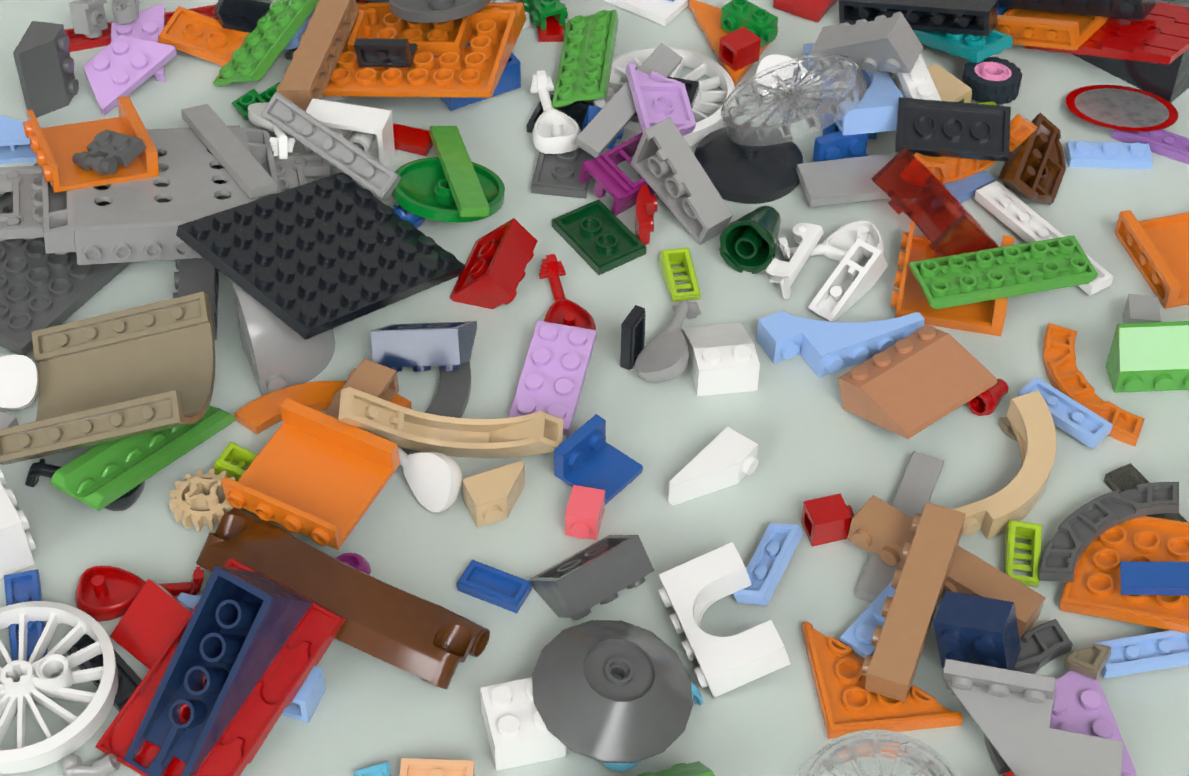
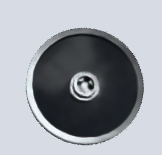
[694,125,803,204]

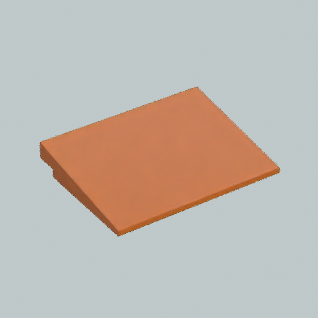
[323,3,526,98]

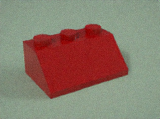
[449,218,537,309]

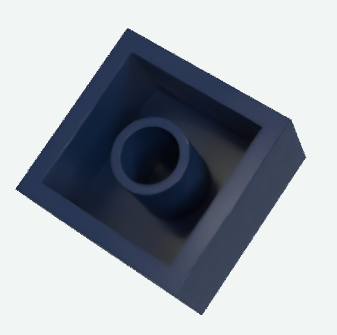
[933,591,1021,670]

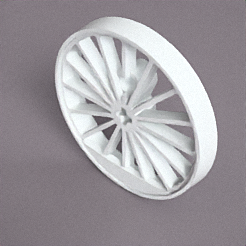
[593,46,735,146]
[0,601,118,774]

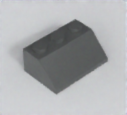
[13,21,79,118]
[529,535,654,620]

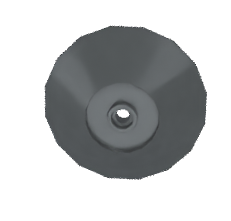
[532,620,693,763]

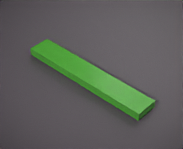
[430,126,490,217]

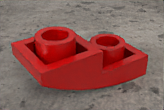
[635,184,658,245]

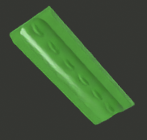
[213,0,320,87]
[552,9,618,109]
[909,235,1098,309]
[50,405,236,511]

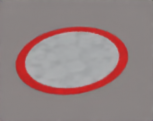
[1065,85,1179,132]

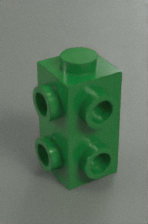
[520,0,568,30]
[721,0,778,49]

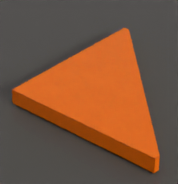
[688,0,778,87]
[801,622,963,739]

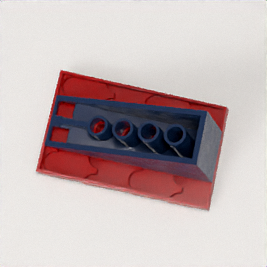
[95,558,346,776]

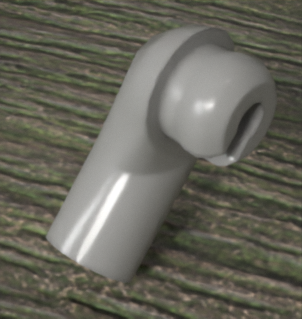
[61,753,120,776]

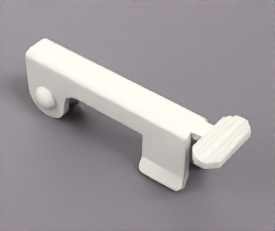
[766,223,823,299]

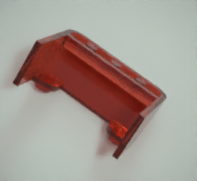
[871,147,1000,258]

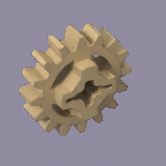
[169,468,236,532]

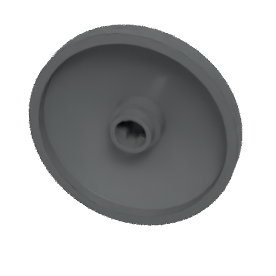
[388,0,491,23]

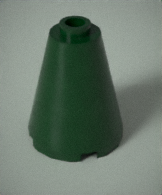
[719,206,781,274]

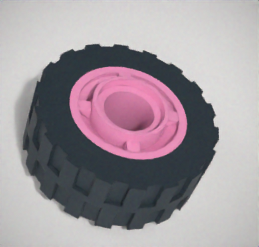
[962,57,1022,105]

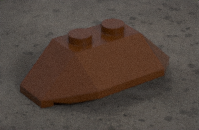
[998,113,1066,205]

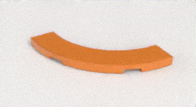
[898,114,1037,185]
[1042,323,1145,447]
[234,381,412,435]

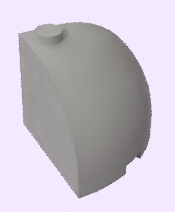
[232,282,335,396]

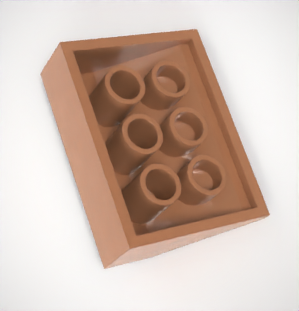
[838,325,997,439]

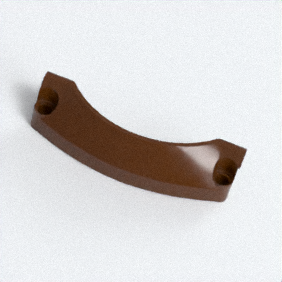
[196,508,490,689]

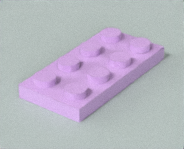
[508,320,597,436]

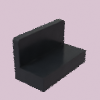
[215,0,272,33]
[354,38,418,68]

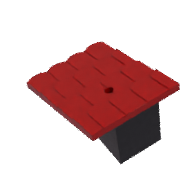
[1024,2,1189,103]

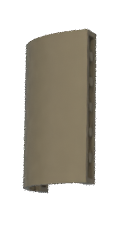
[0,291,215,465]

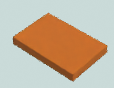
[158,6,249,66]

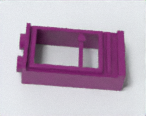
[579,133,655,216]

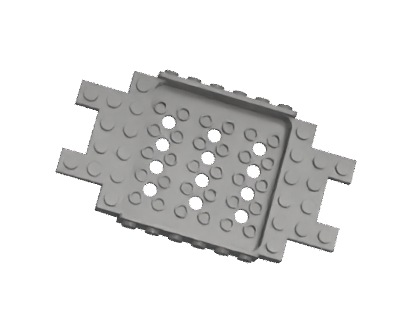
[0,125,330,265]

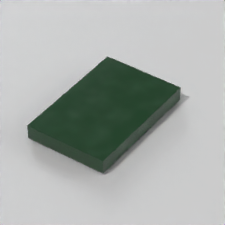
[552,199,647,275]

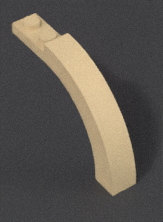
[338,387,564,458]
[952,390,1057,539]

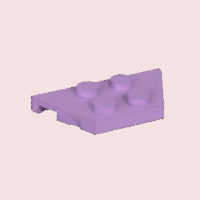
[111,4,165,82]
[83,35,177,116]
[625,62,696,136]
[1049,670,1136,776]

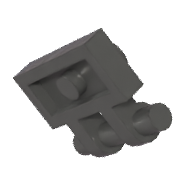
[72,130,146,175]

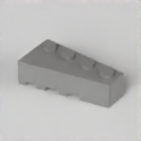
[810,12,923,73]
[631,117,733,245]

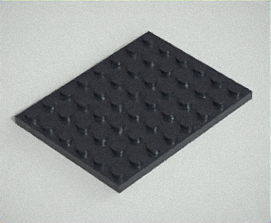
[176,172,465,340]

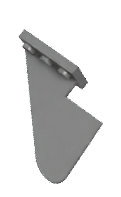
[943,659,1124,776]

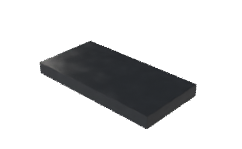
[895,97,1011,162]

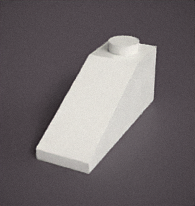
[808,238,888,322]
[668,426,759,506]

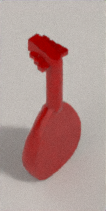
[539,254,597,335]
[75,566,204,622]

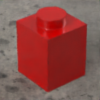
[719,27,761,72]
[801,493,854,547]

